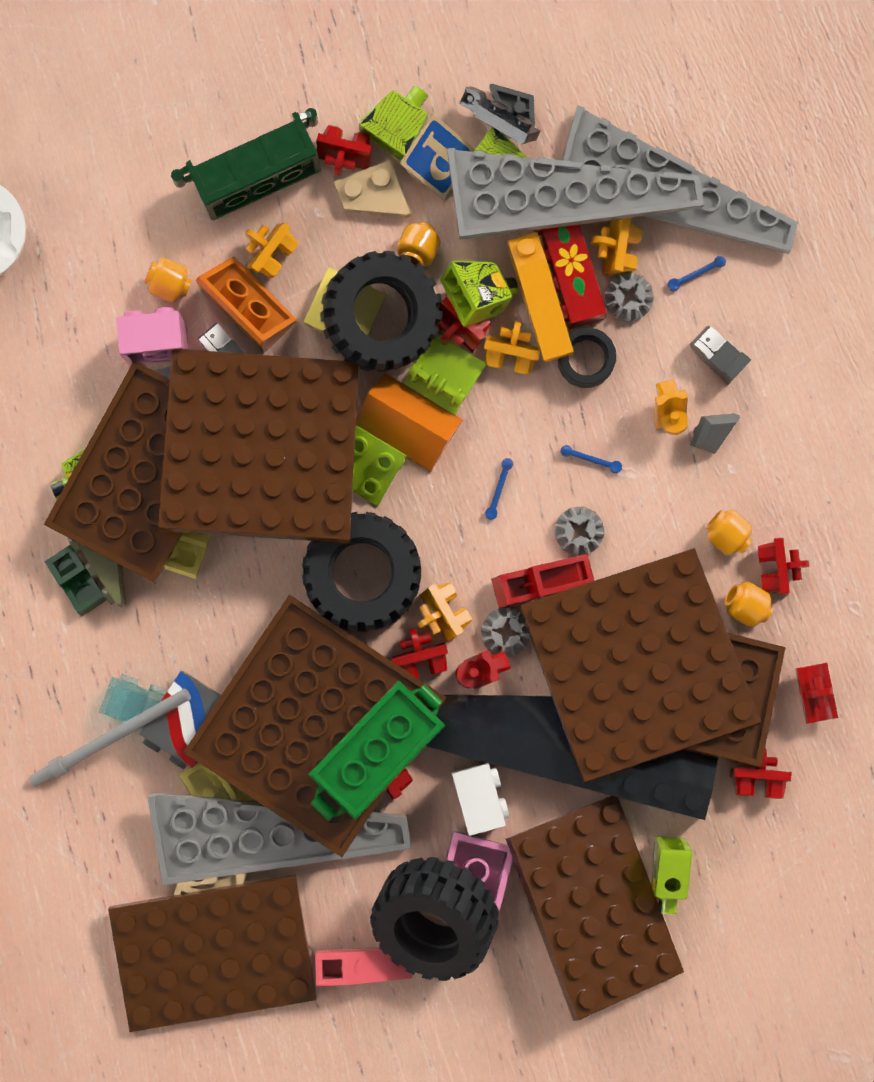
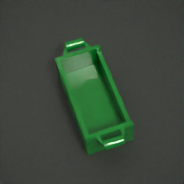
[308,680,445,822]

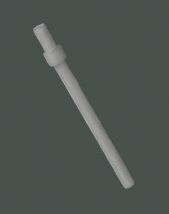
[30,688,191,787]

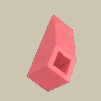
[315,947,412,986]

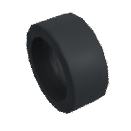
[558,328,616,388]

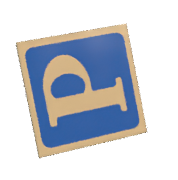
[399,113,475,200]

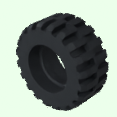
[320,251,443,372]
[302,512,421,632]
[370,857,499,981]

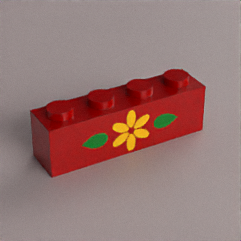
[534,224,607,329]

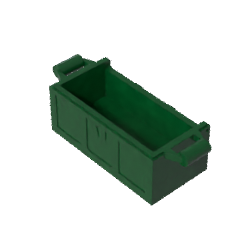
[171,108,321,221]

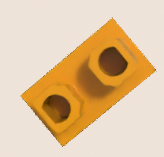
[591,218,643,276]
[245,222,299,278]
[484,321,540,375]
[654,379,688,435]
[417,582,472,642]

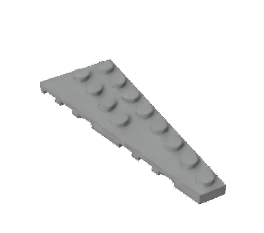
[563,105,798,254]
[447,148,704,240]
[147,793,411,885]

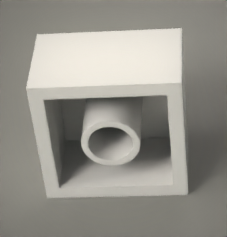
[451,763,510,836]

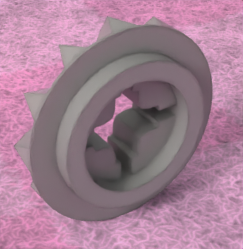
[605,272,654,321]
[555,506,604,556]
[481,608,530,657]

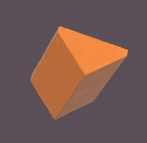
[196,257,298,353]
[356,373,463,472]

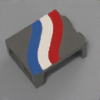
[139,671,221,769]

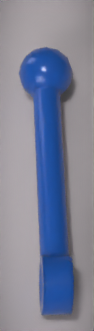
[668,256,726,291]
[560,445,622,473]
[485,458,513,520]

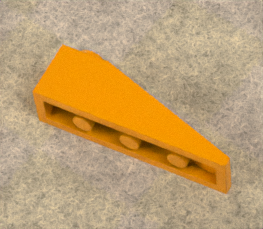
[508,232,574,363]

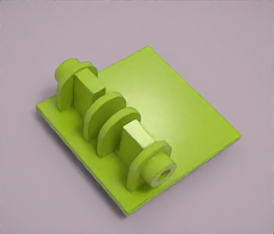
[403,334,486,415]
[352,425,407,506]

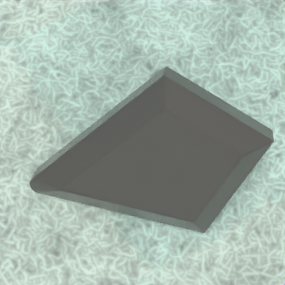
[489,84,535,127]
[690,413,740,454]

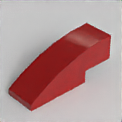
[491,554,595,609]

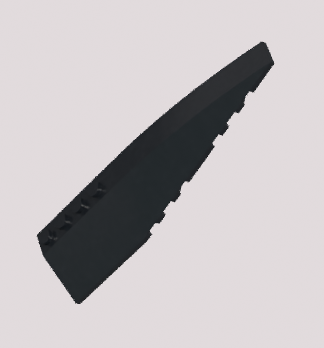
[426,695,718,820]

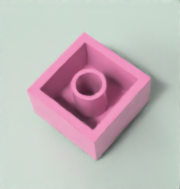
[116,307,188,365]
[445,831,513,910]

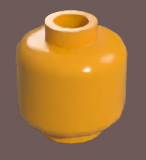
[396,222,441,267]
[144,258,192,302]
[706,510,753,555]
[724,581,773,627]

